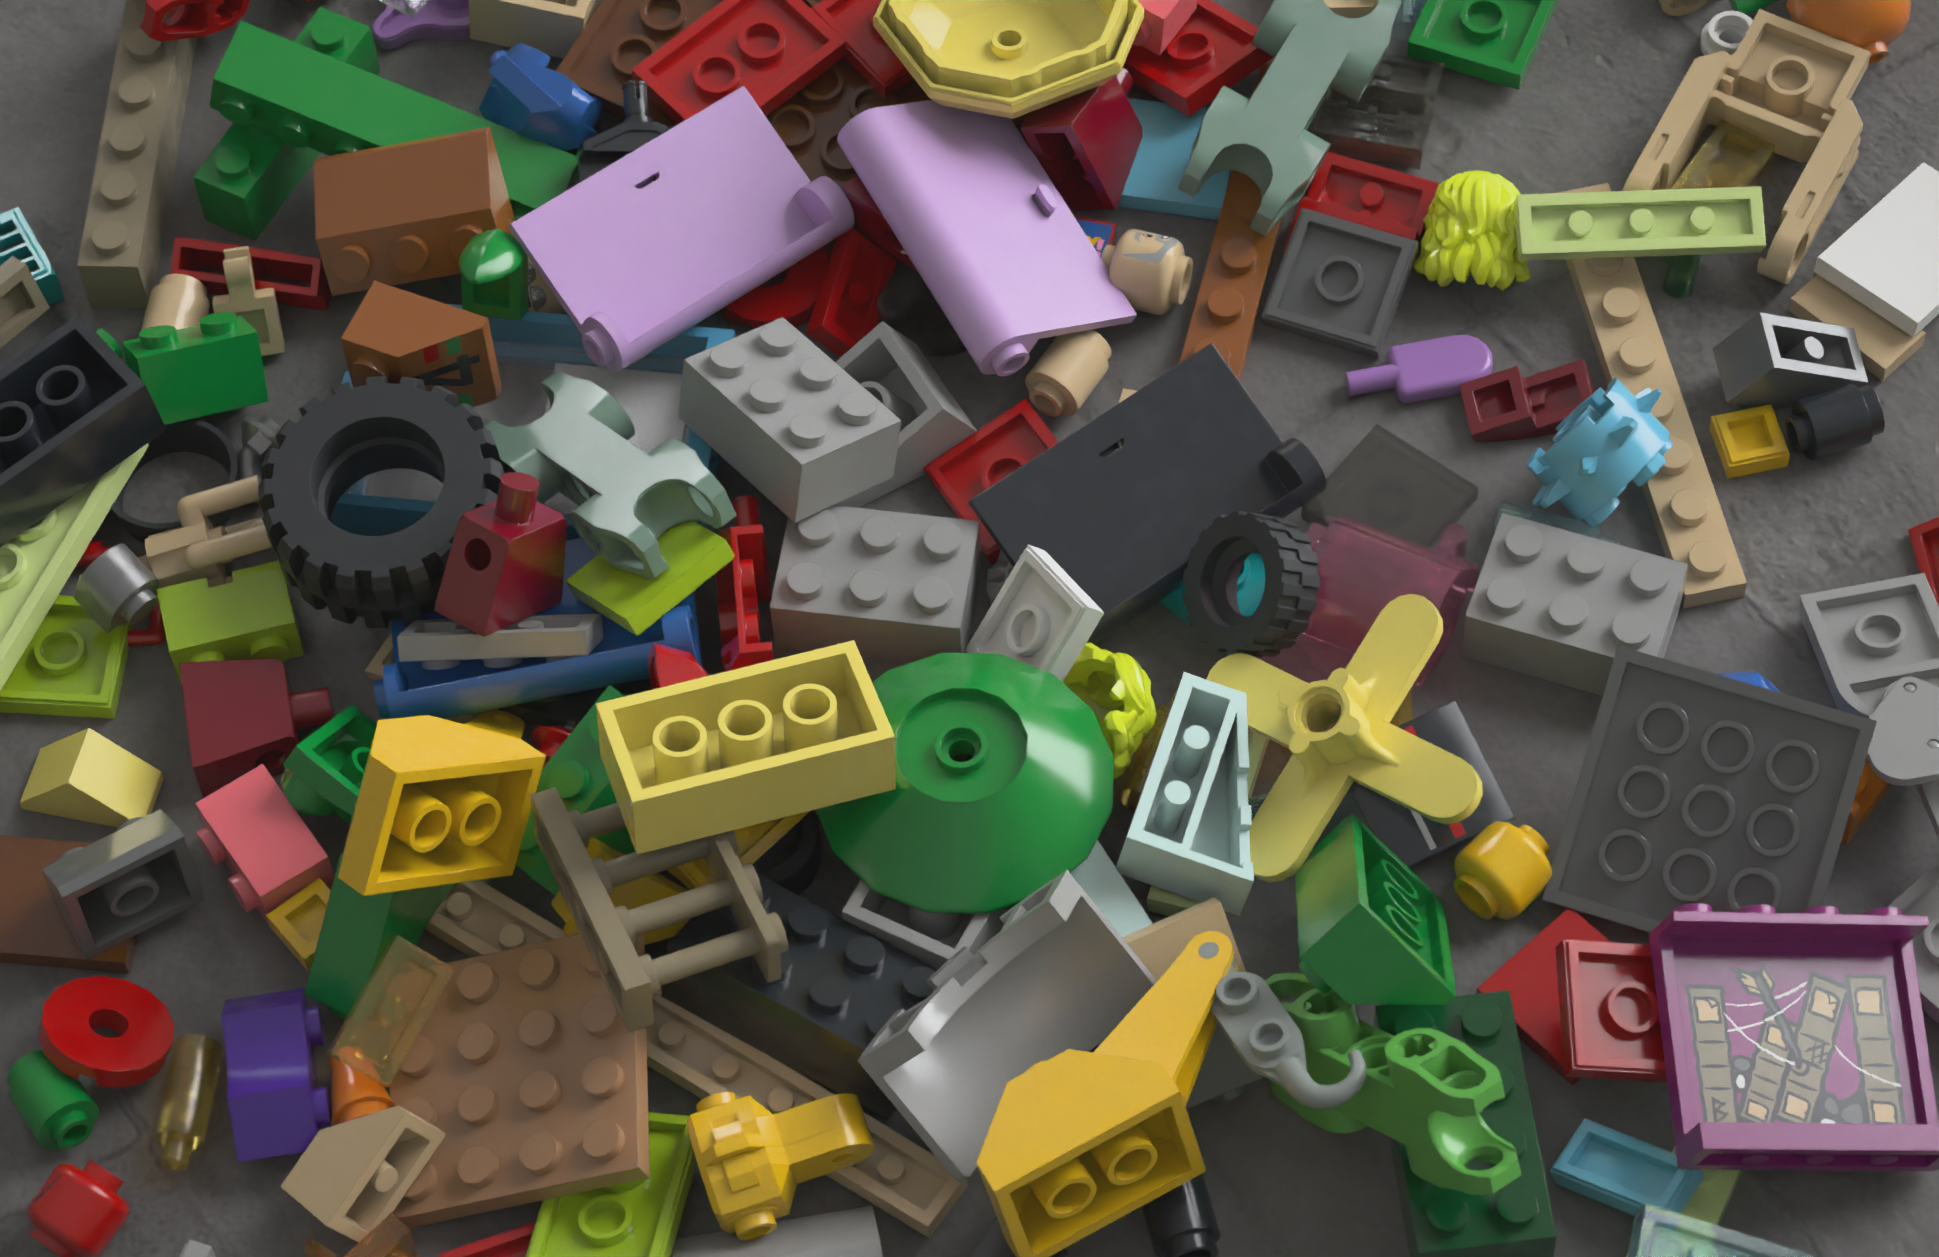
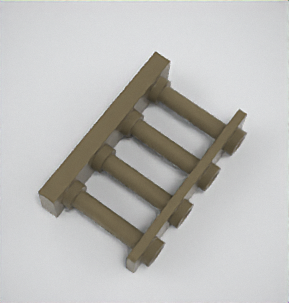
[530,787,788,1033]

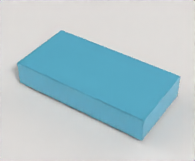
[1550,1118,1705,1230]

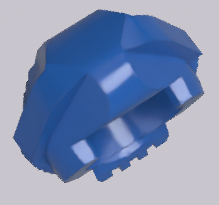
[479,43,603,153]

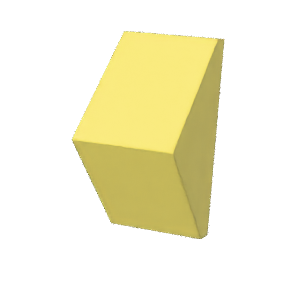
[20,728,164,828]

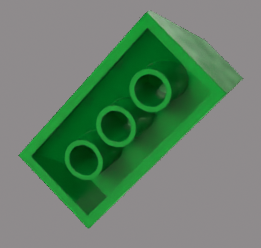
[1295,813,1457,1005]

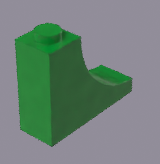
[304,853,456,1021]

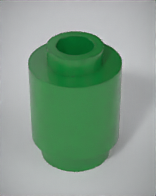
[7,1050,99,1149]

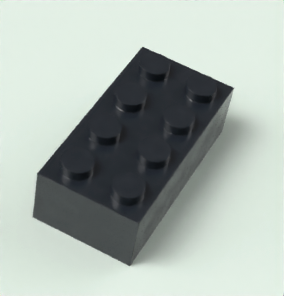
[0,314,167,547]
[661,865,937,1121]

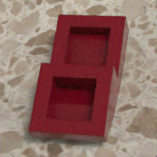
[1459,359,1594,441]

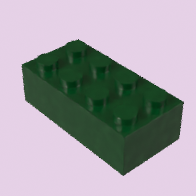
[1374,990,1557,1257]

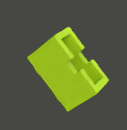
[156,561,305,685]

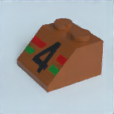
[341,281,502,408]

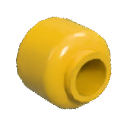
[1453,821,1552,920]

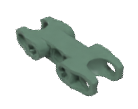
[1178,0,1402,236]
[484,371,736,580]

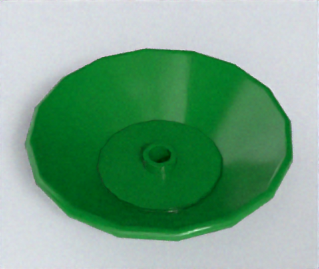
[816,653,1114,914]

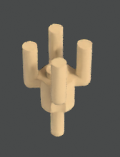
[79,475,290,589]

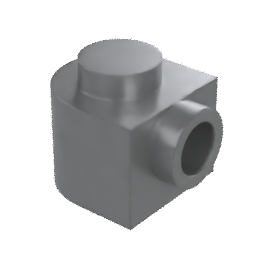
[74,544,160,634]

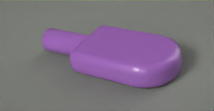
[1345,335,1493,404]

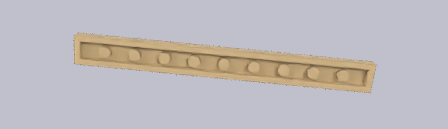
[425,880,968,1238]

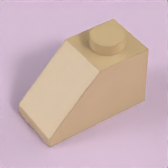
[280,1105,447,1247]

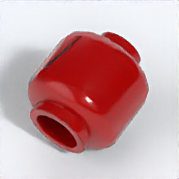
[27,1159,130,1257]

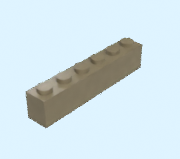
[77,0,197,309]

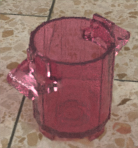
[1303,515,1479,687]

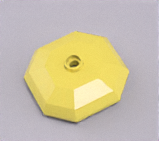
[873,0,1144,119]

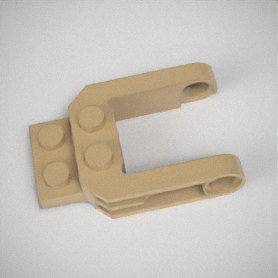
[1623,9,1871,285]

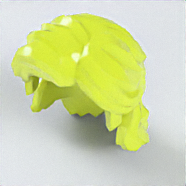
[1413,170,1530,291]
[1063,643,1156,782]

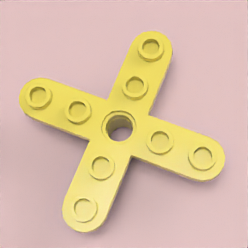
[1206,594,1483,882]

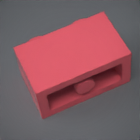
[195,764,334,927]

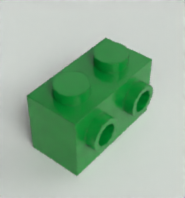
[122,312,269,425]

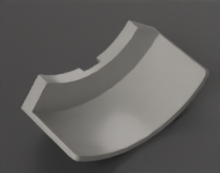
[858,870,1157,1182]

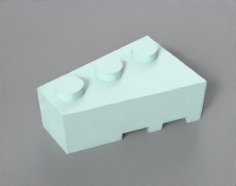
[1116,672,1254,916]

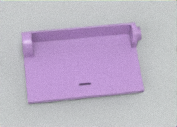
[508,86,855,372]
[837,100,1137,376]

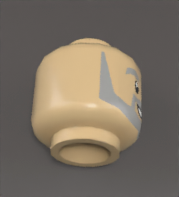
[1101,229,1193,315]

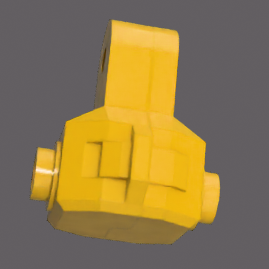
[686,1092,875,1241]

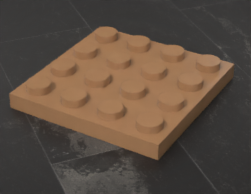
[389,933,650,1230]

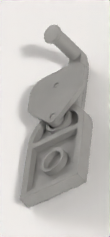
[1799,573,1939,840]

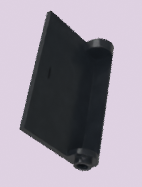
[968,343,1327,645]

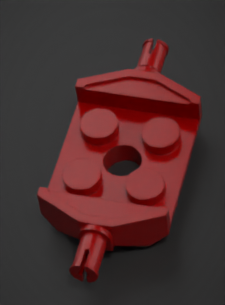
[716,495,774,672]

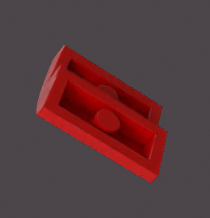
[1283,152,1439,254]

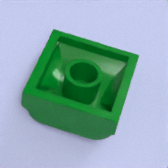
[281,704,377,824]

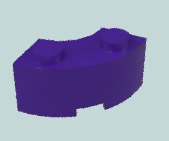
[221,987,332,1163]

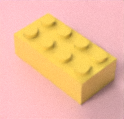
[596,640,896,854]

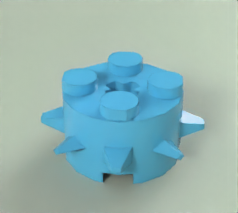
[1526,377,1673,528]

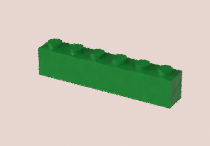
[209,20,578,221]

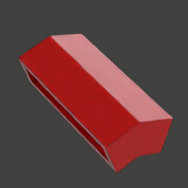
[170,238,332,311]

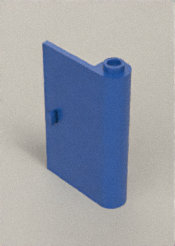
[374,538,702,719]

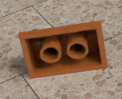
[313,127,515,296]

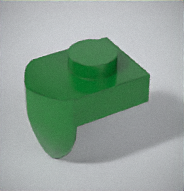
[459,229,529,321]

